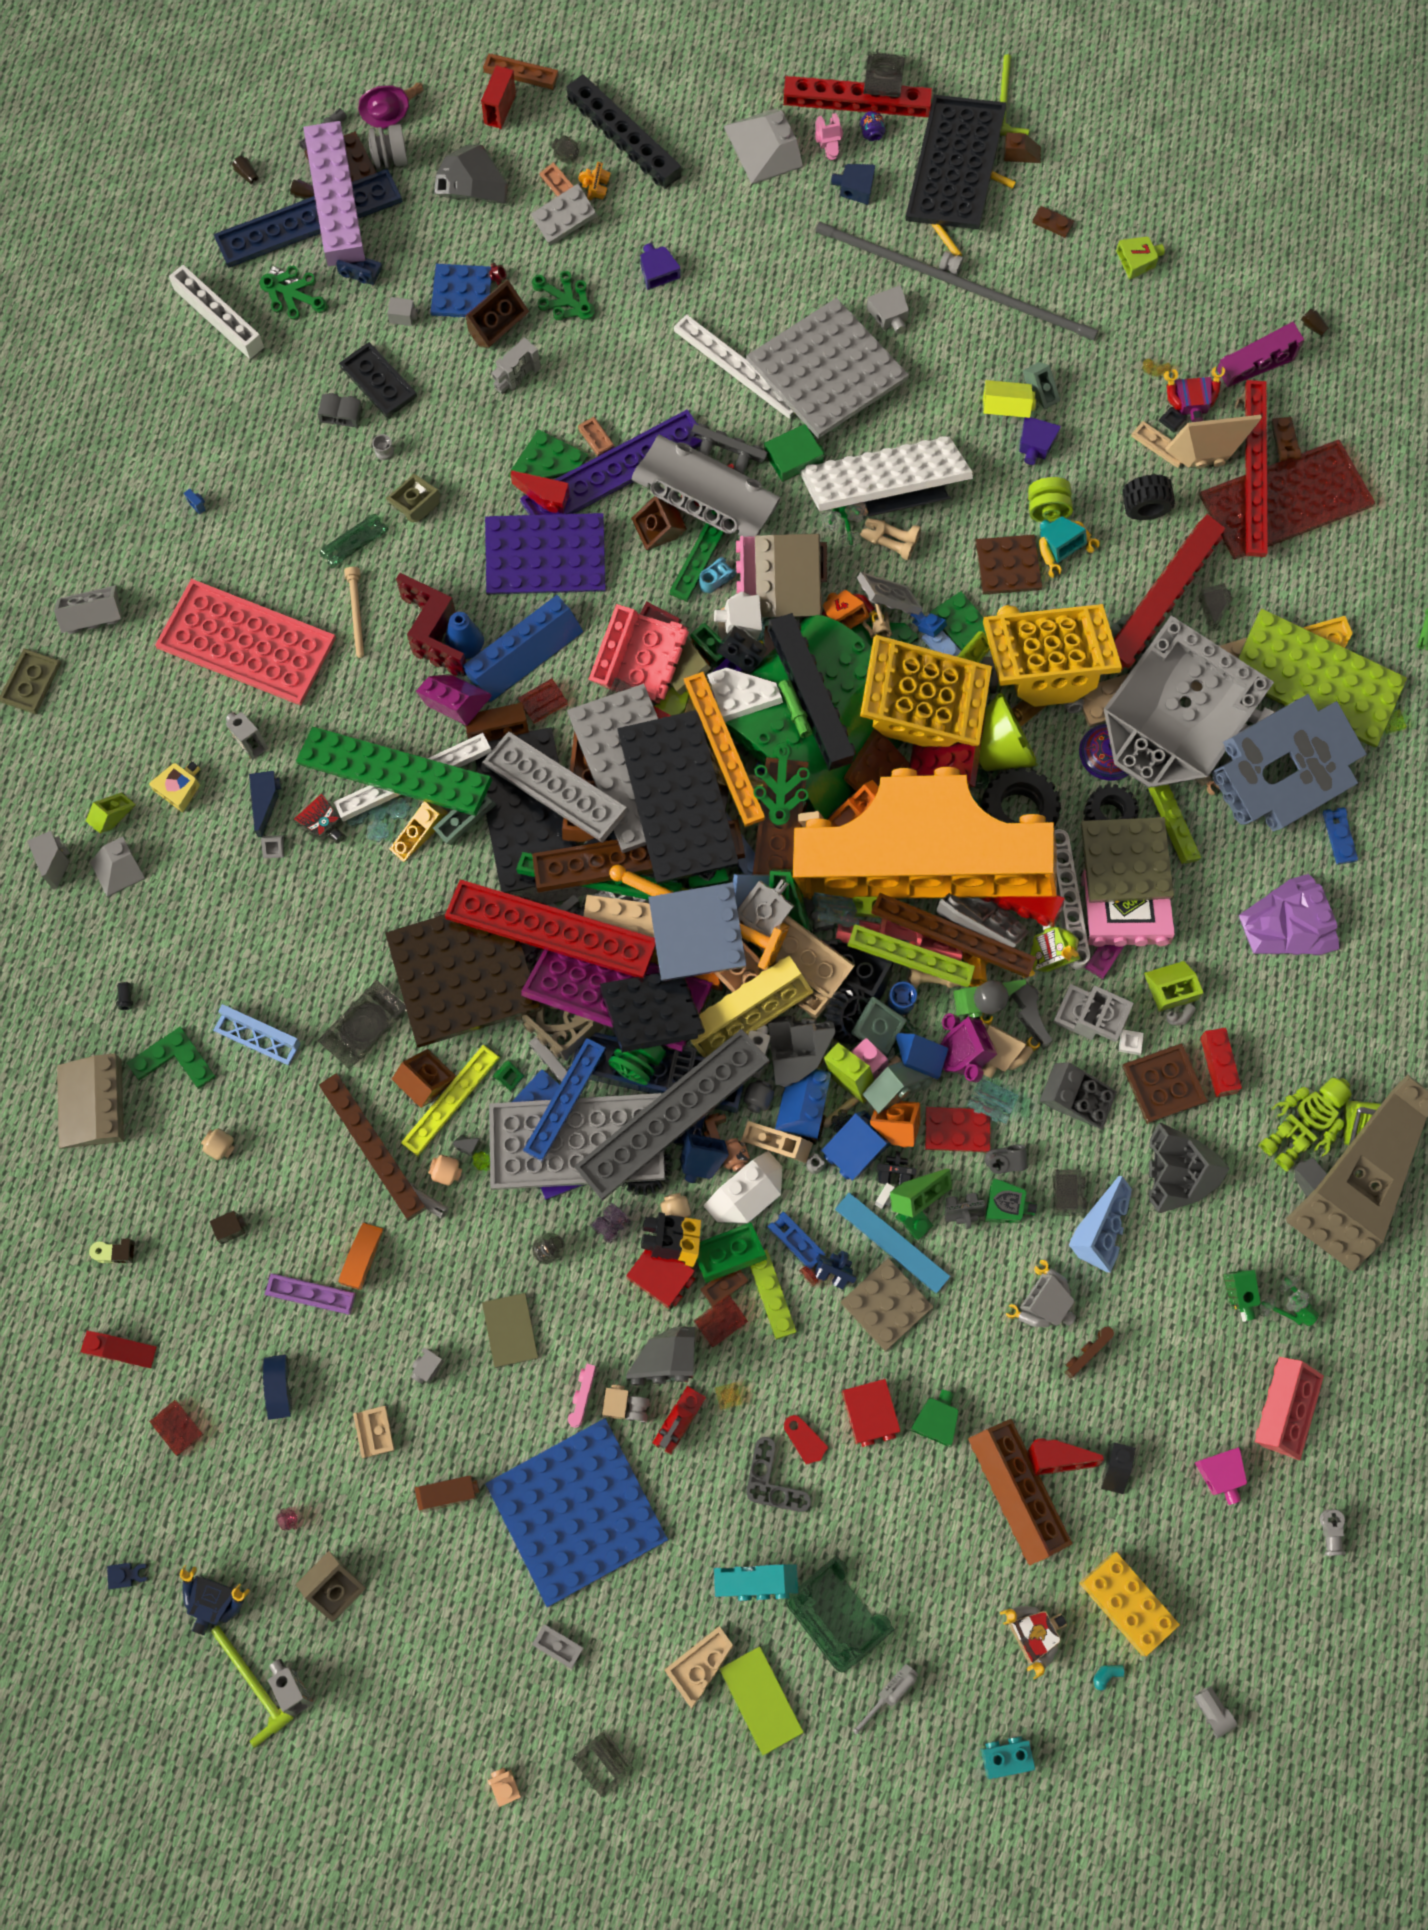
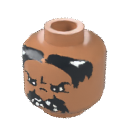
[723,1138,750,1172]

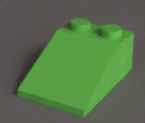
[953,979,1026,1019]

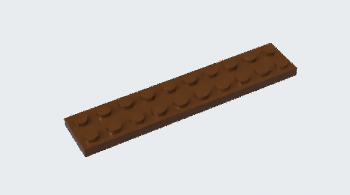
[532,819,745,893]

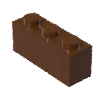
[465,702,529,742]

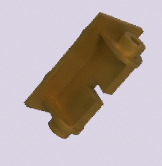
[1012,700,1048,727]

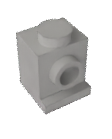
[411,1347,444,1384]

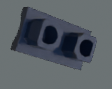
[814,1251,857,1290]

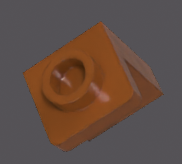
[703,1113,726,1139]

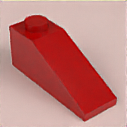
[510,470,570,513]
[80,1330,157,1369]
[1028,1438,1104,1476]

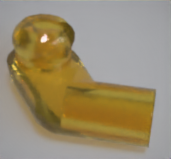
[1142,359,1171,377]

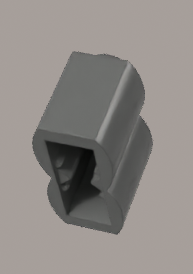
[317,393,362,428]

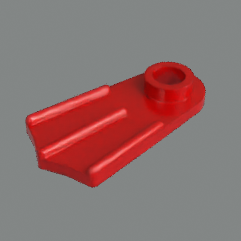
[784,1415,828,1465]

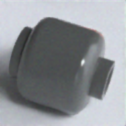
[743,1080,774,1113]

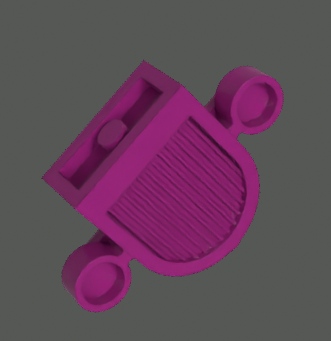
[940,1013,997,1083]

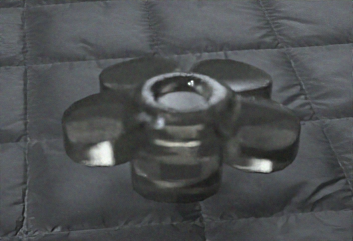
[831,1109,852,1133]

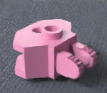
[815,113,843,160]

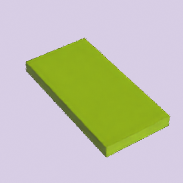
[719,1646,804,1756]

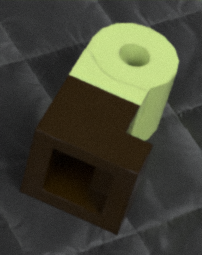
[89,1239,135,1263]

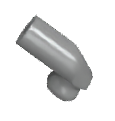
[1166,1004,1196,1025]

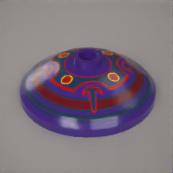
[1079,724,1129,781]

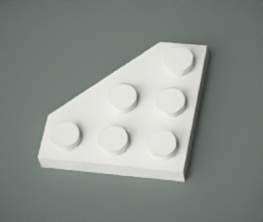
[707,668,783,722]

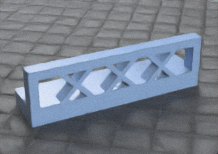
[213,1004,301,1066]

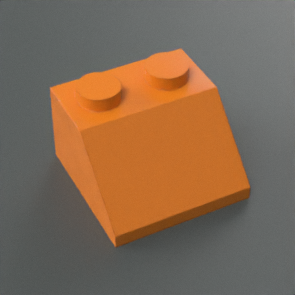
[870,1101,921,1147]

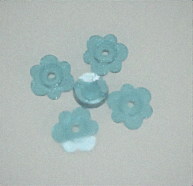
[347,798,410,842]

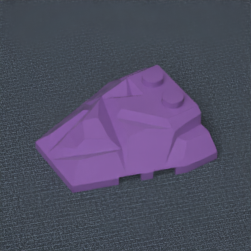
[1239,874,1339,955]

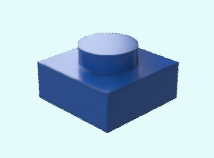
[184,489,206,515]

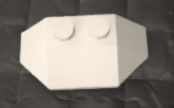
[703,1151,783,1223]

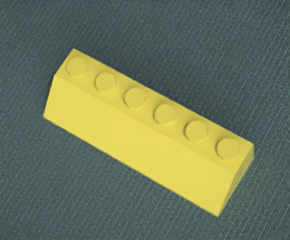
[690,956,814,1058]

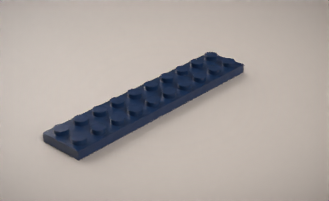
[213,169,403,268]

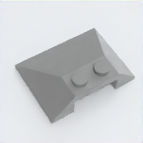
[724,109,803,184]

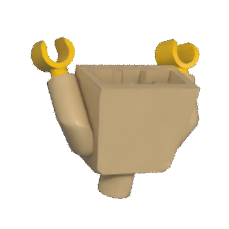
[979,1013,1040,1078]

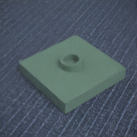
[851,997,907,1056]

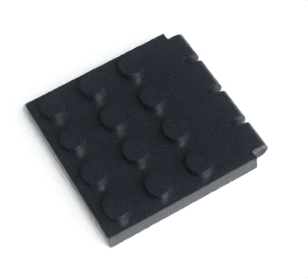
[600,973,705,1053]

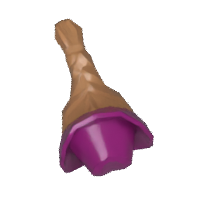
[358,83,423,129]

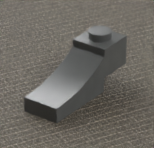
[1011,981,1053,1050]

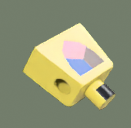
[149,761,200,813]

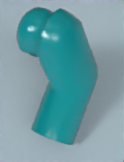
[1093,1665,1124,1691]

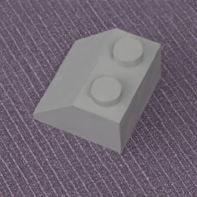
[27,831,70,889]

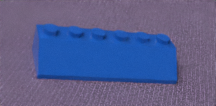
[463,595,583,703]

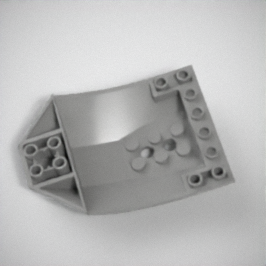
[1104,615,1274,788]

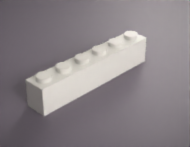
[169,265,264,359]

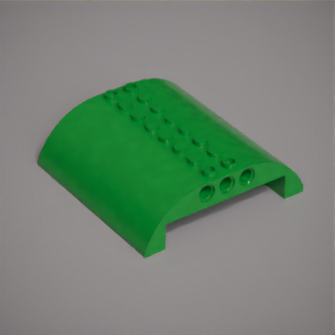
[717,615,904,820]

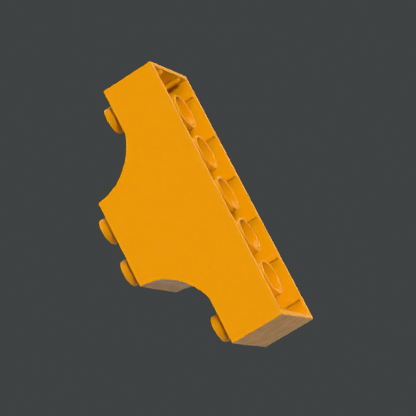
[793,767,1057,900]

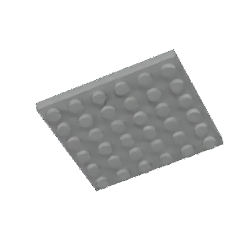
[746,298,909,439]

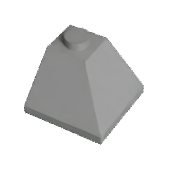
[90,837,145,897]

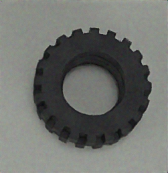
[980,768,1061,828]

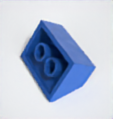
[775,1069,832,1139]

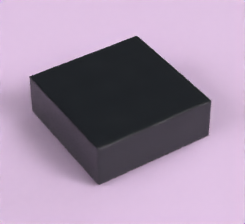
[1159,406,1187,432]

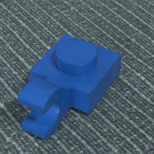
[910,612,947,638]

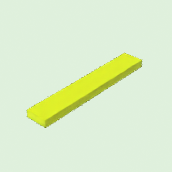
[401,1045,500,1156]

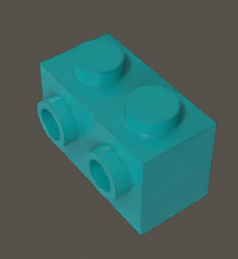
[981,1736,1035,1779]

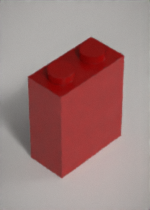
[481,65,516,129]
[626,1249,696,1309]
[841,1379,901,1447]

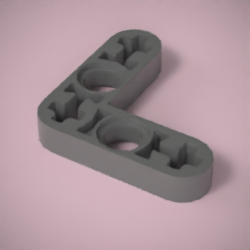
[746,1437,811,1512]

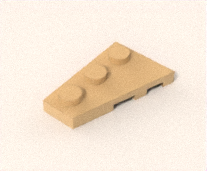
[664,1626,734,1709]

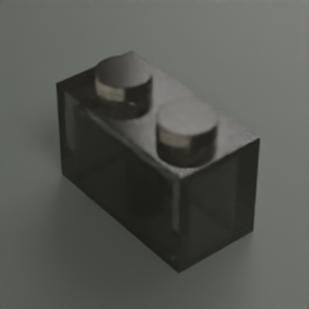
[1052,1169,1086,1216]

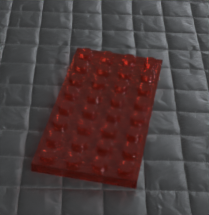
[1199,439,1375,560]

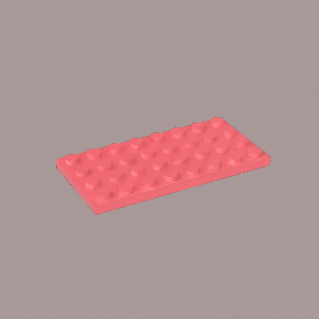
[155,579,336,706]

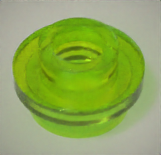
[472,1151,490,1171]

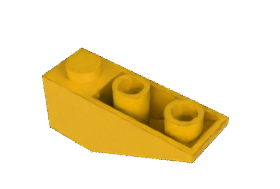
[390,801,448,862]

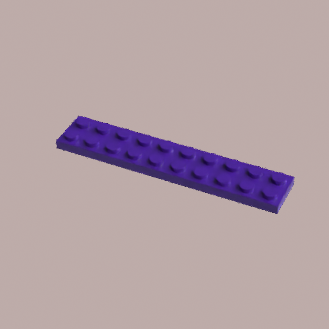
[520,409,702,515]

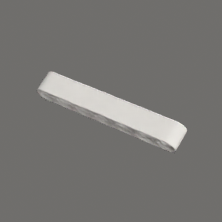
[1055,829,1090,970]

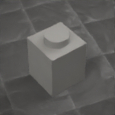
[387,297,418,326]

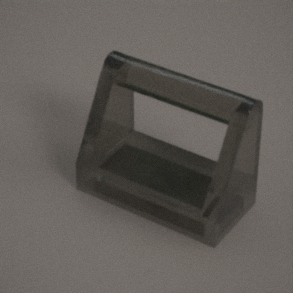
[572,1731,633,1797]

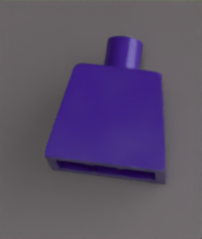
[640,243,681,290]
[1019,417,1061,465]

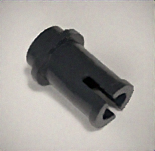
[116,982,133,1010]

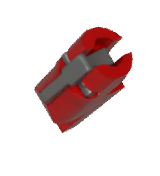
[652,1386,706,1455]

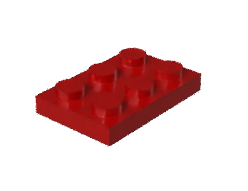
[925,1107,990,1153]

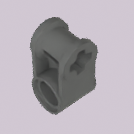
[984,1144,1028,1174]

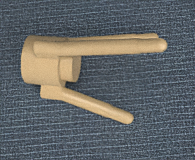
[861,604,892,638]

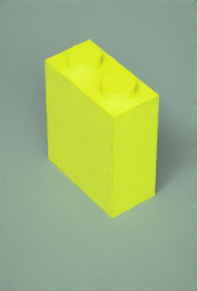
[983,380,1036,418]

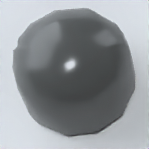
[974,980,1009,1014]

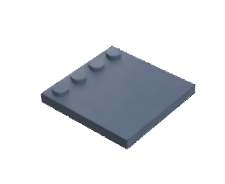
[648,882,747,981]

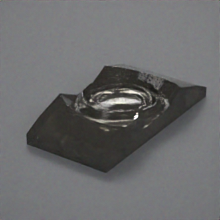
[863,51,905,97]
[317,980,406,1069]

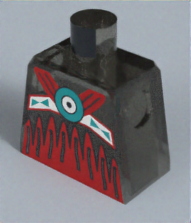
[293,793,345,844]

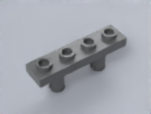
[690,423,767,474]

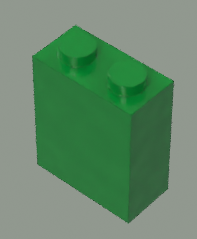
[764,424,825,482]

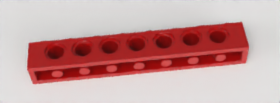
[783,76,932,118]

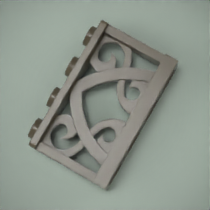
[514,1002,604,1061]

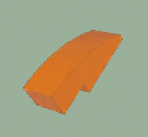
[828,780,879,827]
[338,1223,384,1291]

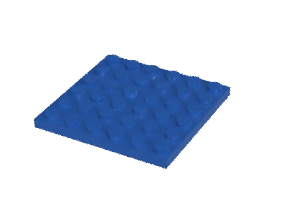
[485,1418,668,1607]

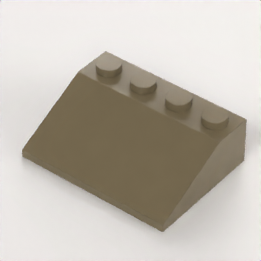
[755,534,821,618]
[57,1053,124,1149]

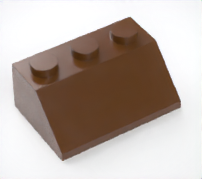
[465,279,529,348]

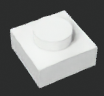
[1118,1029,1144,1055]
[875,1183,894,1209]

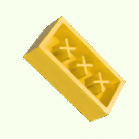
[1079,1552,1180,1656]

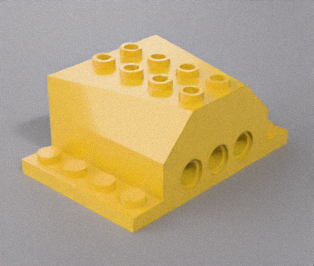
[983,604,1122,707]
[860,635,992,747]

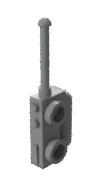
[853,1664,918,1734]

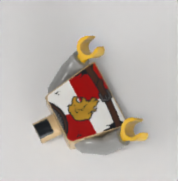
[1000,1605,1067,1679]

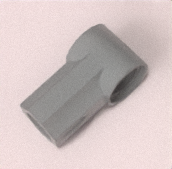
[1193,1686,1237,1739]

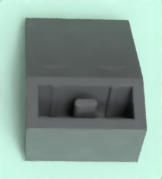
[1040,1062,1117,1130]

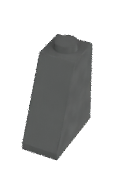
[1294,1158,1327,1197]

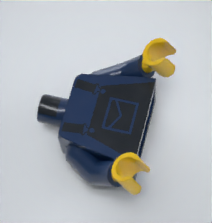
[180,1565,250,1635]

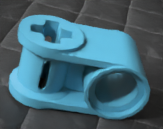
[699,557,736,593]

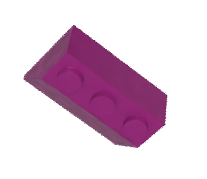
[416,674,492,726]

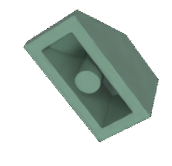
[1023,362,1061,409]

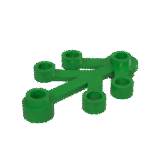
[259,265,328,320]
[532,271,595,321]
[753,742,810,825]

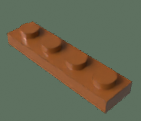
[483,53,559,90]

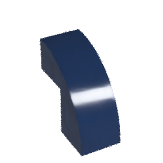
[263,1354,292,1420]

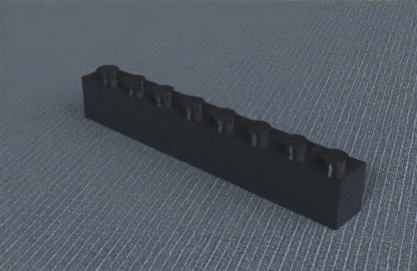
[767,613,856,771]

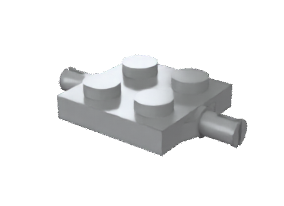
[738,879,794,942]

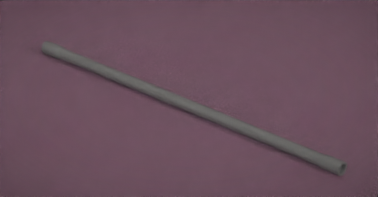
[816,221,1098,341]

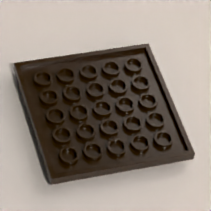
[385,914,541,1048]

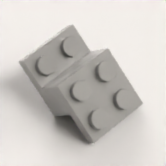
[1053,984,1134,1042]

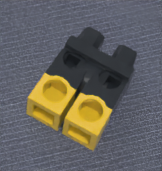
[641,1212,701,1267]

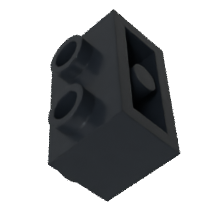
[717,625,767,675]

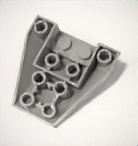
[936,893,1029,948]

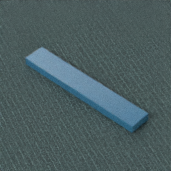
[835,1193,950,1294]

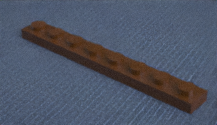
[871,893,1037,978]
[319,1073,426,1221]

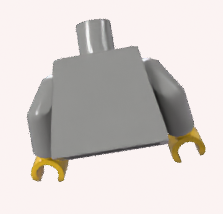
[1006,1260,1076,1328]

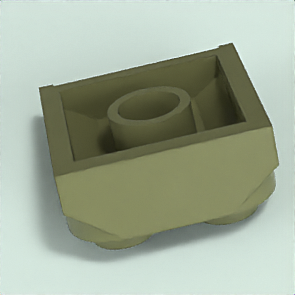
[386,473,441,522]

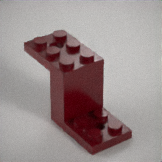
[396,572,466,676]

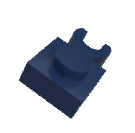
[107,1563,149,1589]

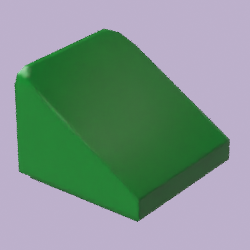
[492,1061,525,1091]

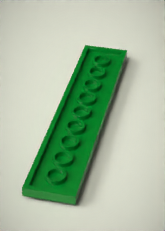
[296,726,492,816]

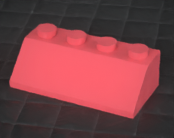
[1255,1357,1324,1460]

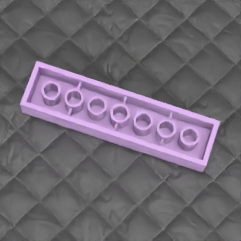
[303,121,365,266]

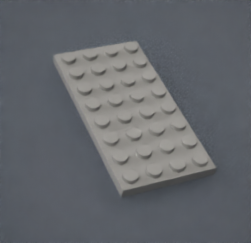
[567,684,658,853]
[489,1093,665,1190]

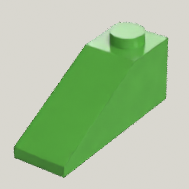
[890,1168,952,1218]

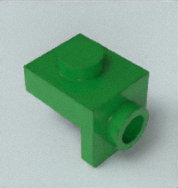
[895,1211,934,1240]

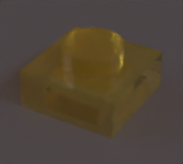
[715,1382,742,1410]

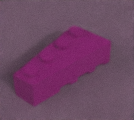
[1217,322,1304,387]

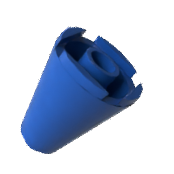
[444,612,484,659]

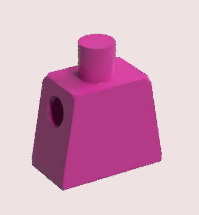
[1195,1447,1247,1505]

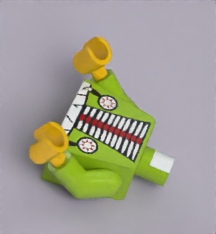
[1022,925,1080,978]

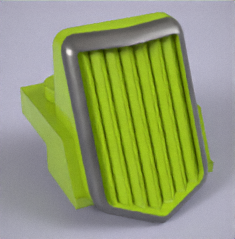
[1343,1100,1381,1145]

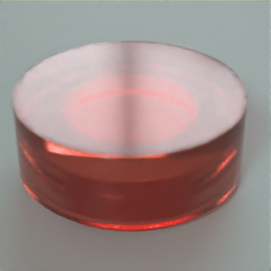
[799,1266,819,1287]

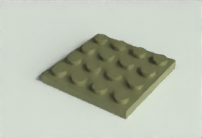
[1081,817,1174,903]

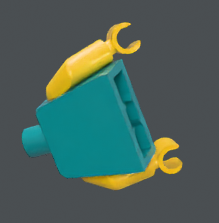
[1039,517,1100,578]

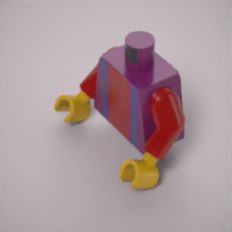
[1164,367,1225,422]

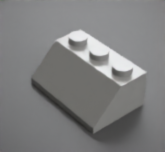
[54,585,122,634]

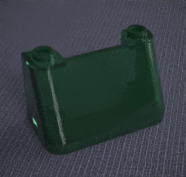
[785,1555,895,1673]

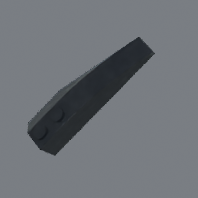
[818,937,894,1001]

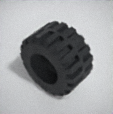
[1122,474,1175,520]
[1083,784,1139,821]

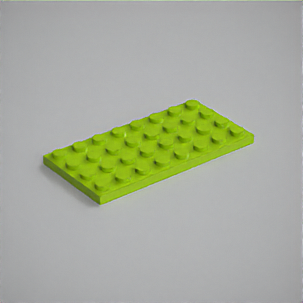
[1238,608,1407,748]

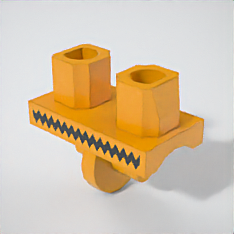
[578,162,610,200]

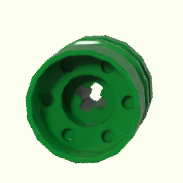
[608,1046,666,1085]

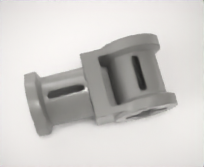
[1320,1509,1346,1555]

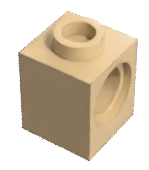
[602,1385,629,1420]

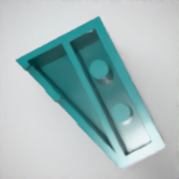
[714,1564,798,1601]

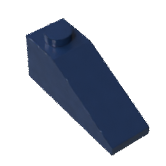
[249,771,282,838]

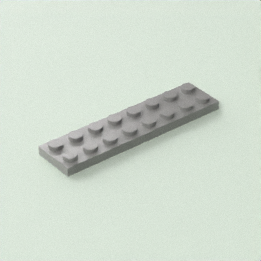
[483,732,629,843]

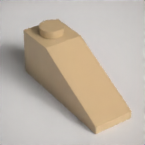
[741,1121,813,1163]

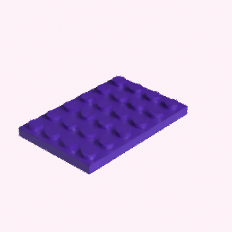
[485,513,606,595]

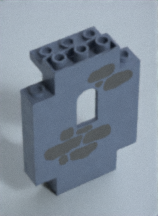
[1211,694,1367,831]

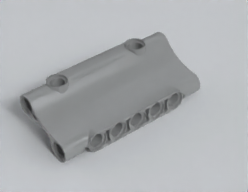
[632,434,781,537]

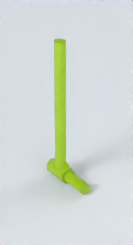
[1000,54,1029,136]
[211,1625,294,1748]

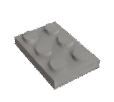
[531,184,597,245]
[857,572,923,615]

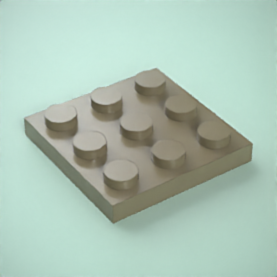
[840,1258,933,1352]

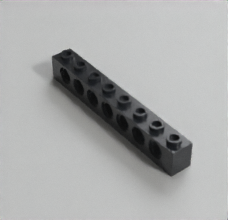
[567,74,682,189]

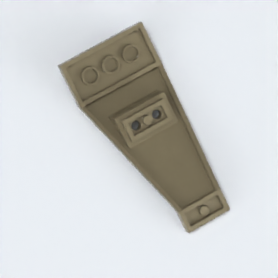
[1286,1075,1428,1271]

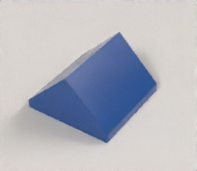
[896,1033,948,1079]

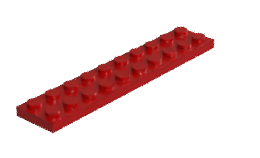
[445,879,656,978]

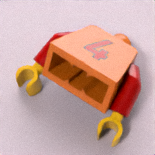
[821,590,884,629]

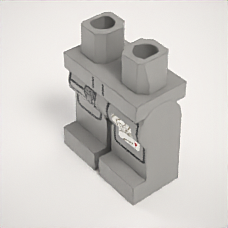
[491,337,541,394]

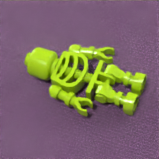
[1258,1077,1352,1172]

